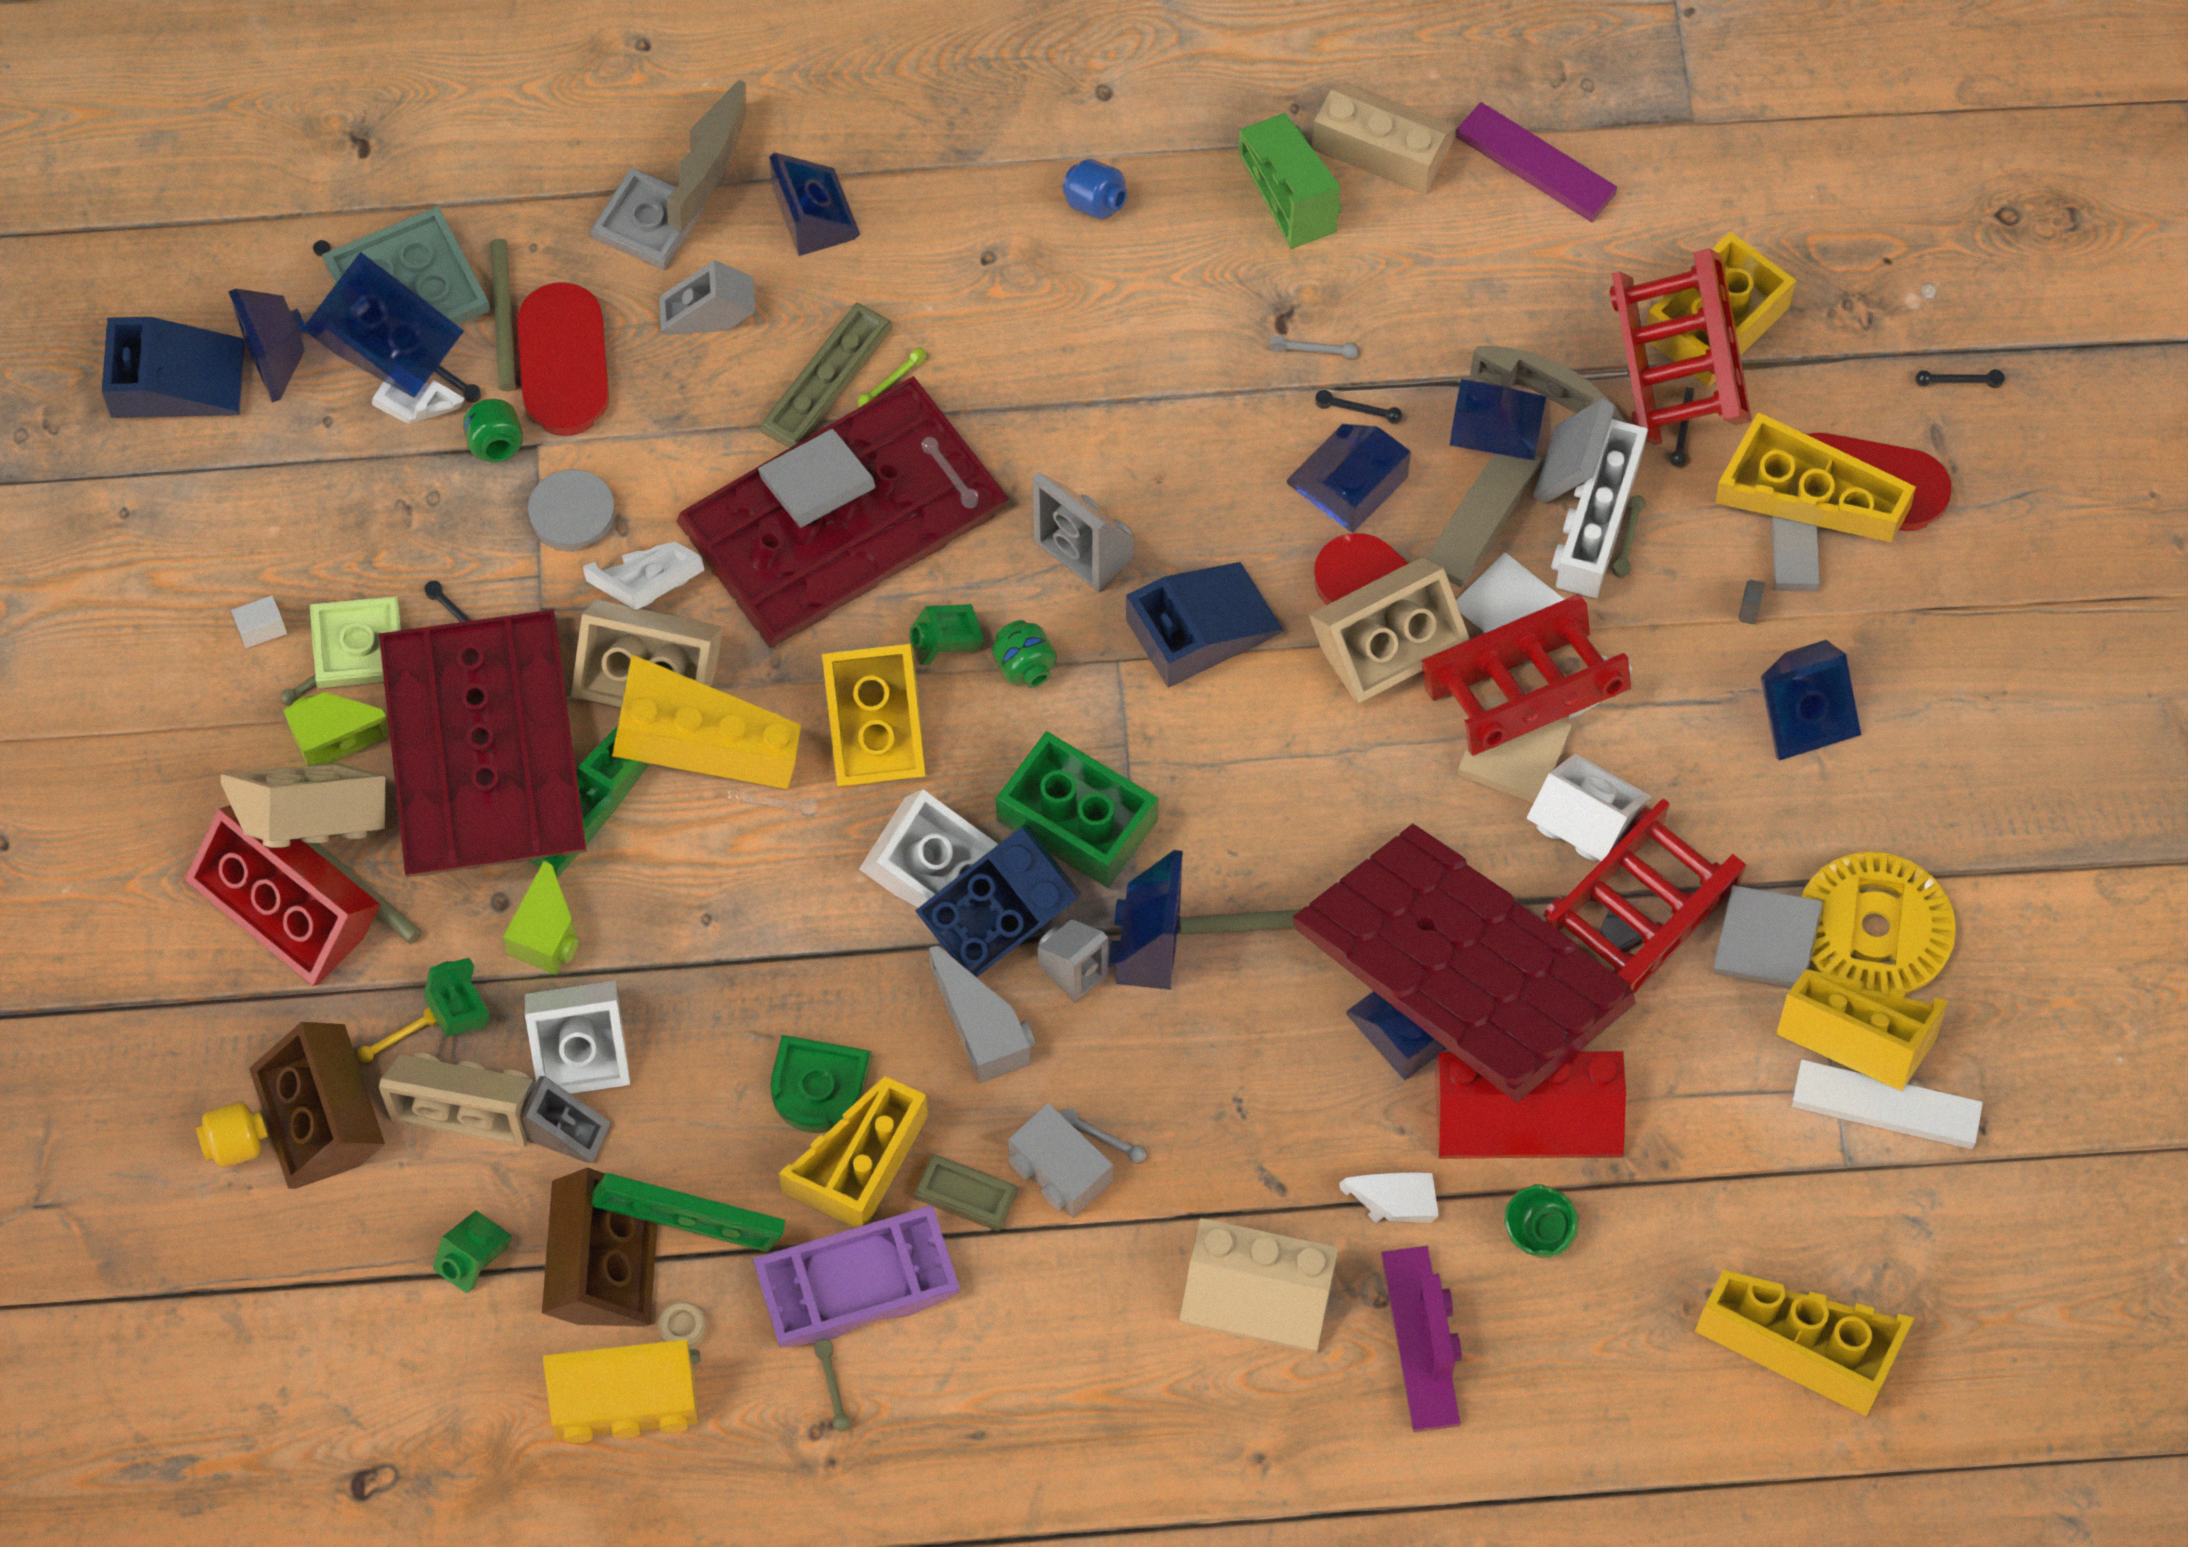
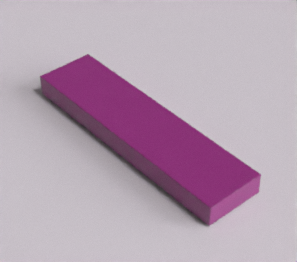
[1456,102,1617,222]

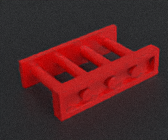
[1609,248,1752,445]
[1421,594,1631,756]
[1543,798,1747,994]

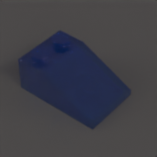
[302,252,464,398]
[1109,850,1183,990]

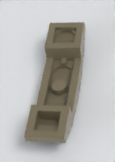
[1470,346,1626,423]

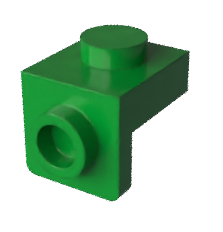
[423,958,490,1037]
[433,1210,512,1293]

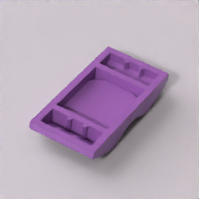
[753,1205,960,1348]

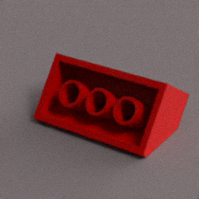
[184,805,381,986]
[1435,1051,1626,1159]

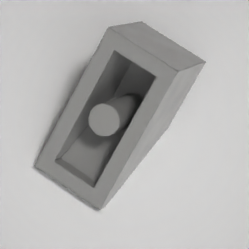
[659,260,755,335]
[1038,919,1108,1002]

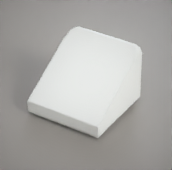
[231,595,287,649]

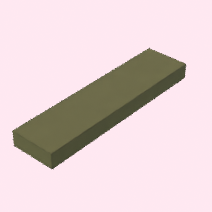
[760,302,892,448]

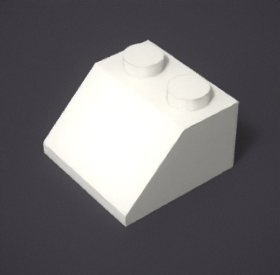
[1526,753,1652,861]
[525,981,630,1094]

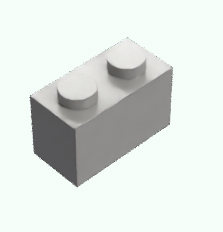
[1008,1103,1113,1218]

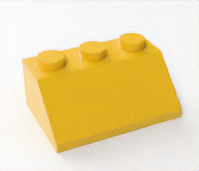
[543,1339,699,1444]

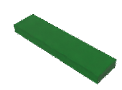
[591,1173,785,1252]

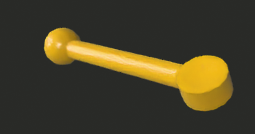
[356,1007,438,1064]

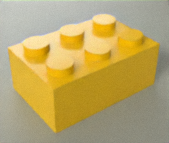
[1646,231,1796,387]

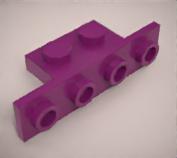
[1381,1245,1462,1432]

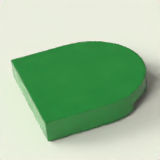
[770,1035,872,1133]

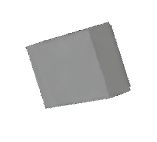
[1771,516,1820,591]

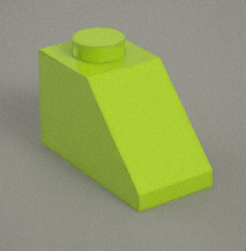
[283,692,390,765]
[503,861,578,975]

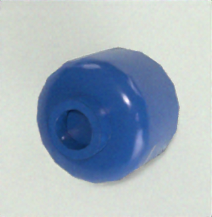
[1063,159,1127,220]

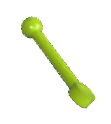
[857,347,927,407]

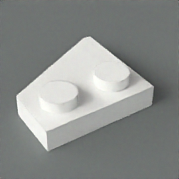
[583,541,704,610]

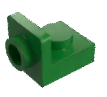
[909,604,984,665]

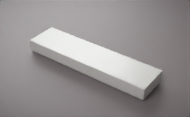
[1791,1060,1983,1150]

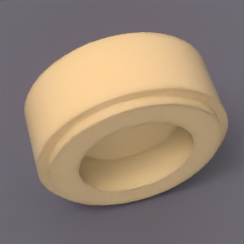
[658,1302,706,1349]

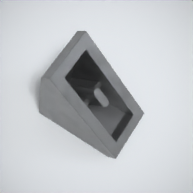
[520,1076,611,1163]

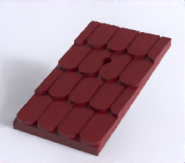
[676,376,1009,648]
[379,609,587,878]
[1292,823,1636,1103]

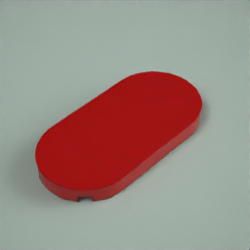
[517,282,609,436]
[1806,433,1952,531]
[1314,533,1423,674]

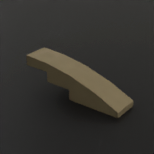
[667,79,746,232]
[1427,440,1543,587]

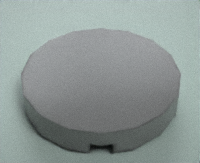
[528,469,616,552]

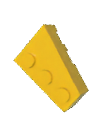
[1776,969,1949,1091]

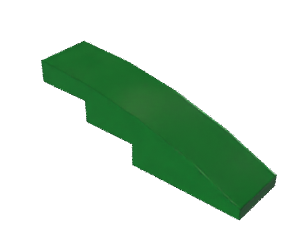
[528,725,649,878]

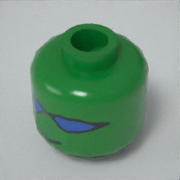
[463,398,523,463]
[992,620,1057,688]

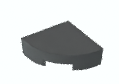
[1738,579,1765,625]
[1600,910,1643,952]

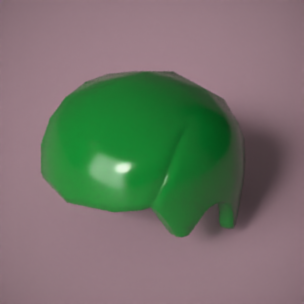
[1504,1184,1580,1259]

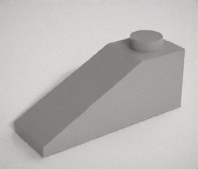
[929,945,1035,1083]

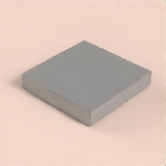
[590,167,705,270]
[1533,398,1615,504]
[758,429,876,528]
[1713,885,1823,988]

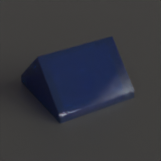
[769,152,860,256]

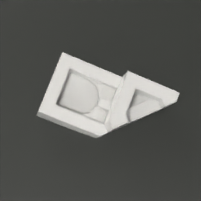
[372,365,465,424]
[1339,1172,1439,1223]

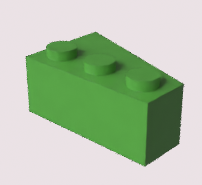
[1238,113,1342,249]

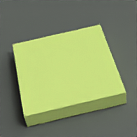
[309,596,401,689]

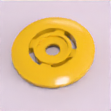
[1801,851,1956,995]

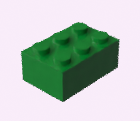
[996,731,1158,888]

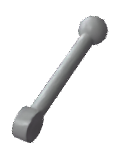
[1269,336,1359,359]
[1061,1109,1147,1163]

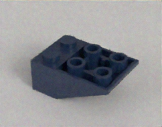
[102,317,245,418]
[1126,562,1283,688]
[915,822,1081,978]

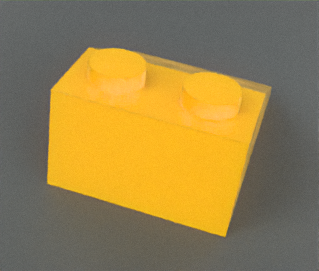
[822,644,926,787]

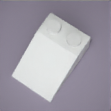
[859,789,998,908]

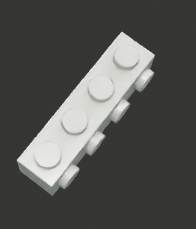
[1551,419,1648,599]

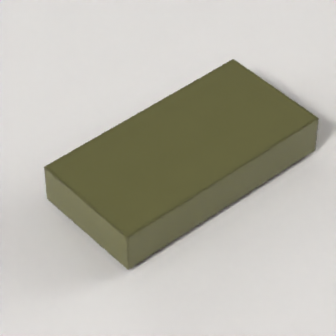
[914,1153,1018,1232]

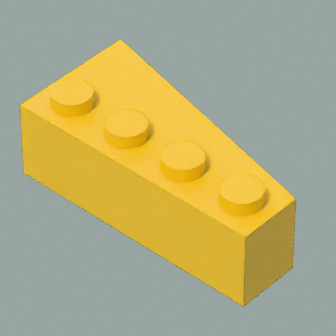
[1715,412,1916,543]
[612,654,801,790]
[1695,1269,1914,1417]

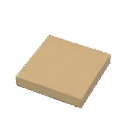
[1457,695,1572,803]

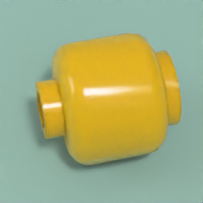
[196,1101,268,1168]

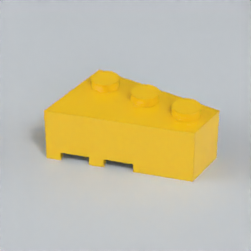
[778,1076,928,1228]

